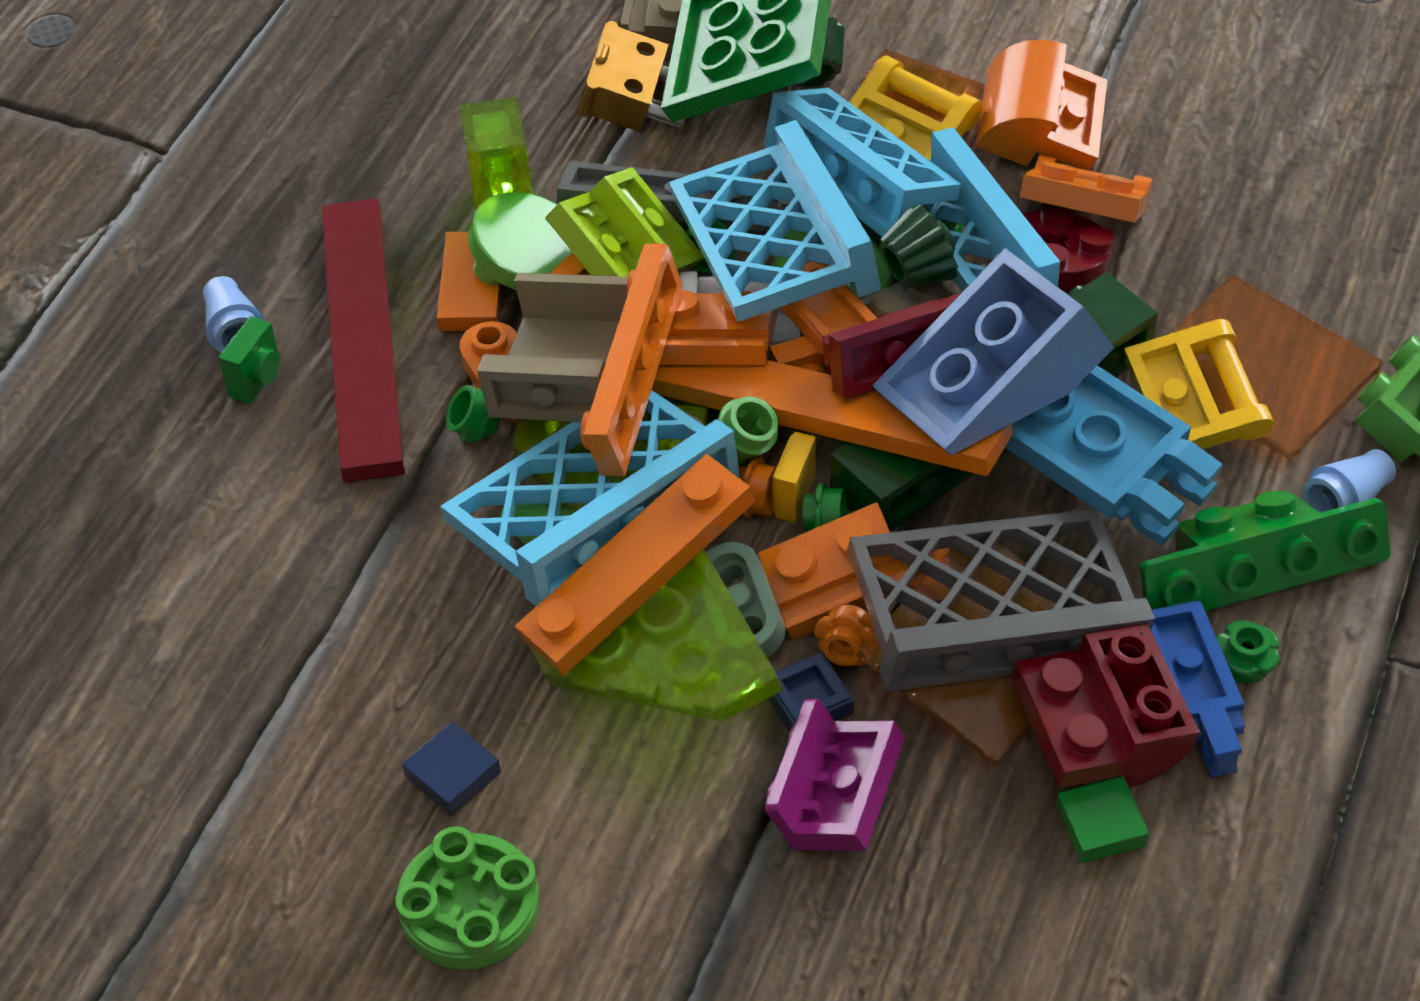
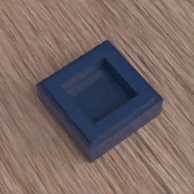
[763,651,854,732]
[402,721,501,816]

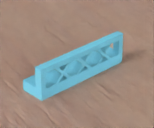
[763,88,962,236]
[922,127,1060,292]

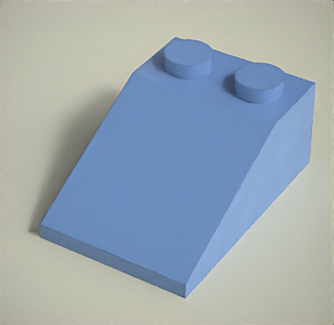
[872,248,1114,455]

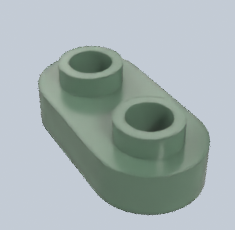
[696,542,786,663]

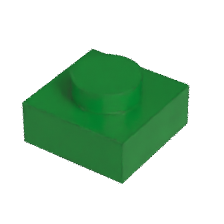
[218,316,281,405]

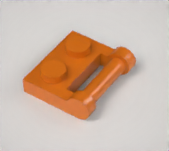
[1019,154,1153,223]

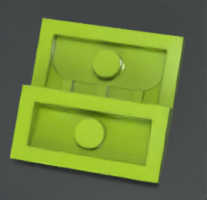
[545,167,704,277]

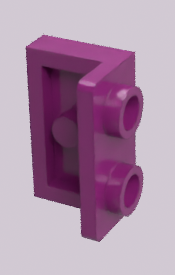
[765,699,905,851]

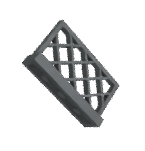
[847,509,1155,692]

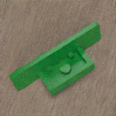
[1139,491,1391,611]

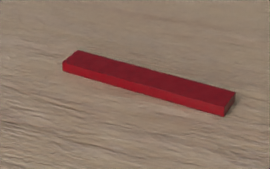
[322,198,405,482]

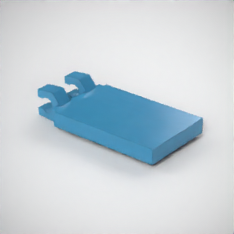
[1005,366,1223,546]

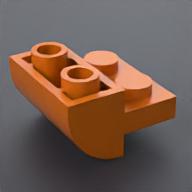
[975,40,1107,171]

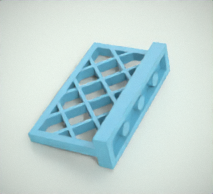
[669,120,881,322]
[440,390,740,606]

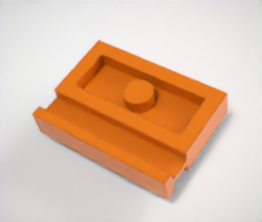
[659,290,778,366]
[758,502,914,640]

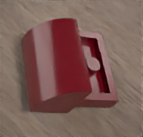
[1011,623,1200,788]

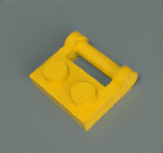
[849,56,983,161]
[1124,319,1275,450]

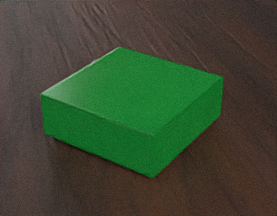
[1056,776,1149,863]

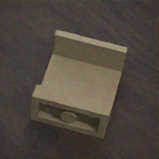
[477,273,628,422]

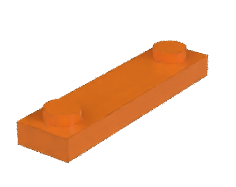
[580,243,683,476]
[515,453,756,676]

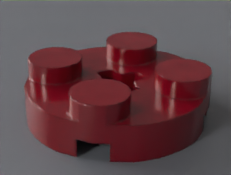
[1022,203,1114,293]

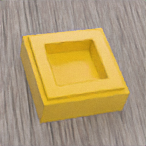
[773,431,816,523]

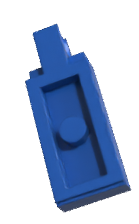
[1151,601,1245,778]

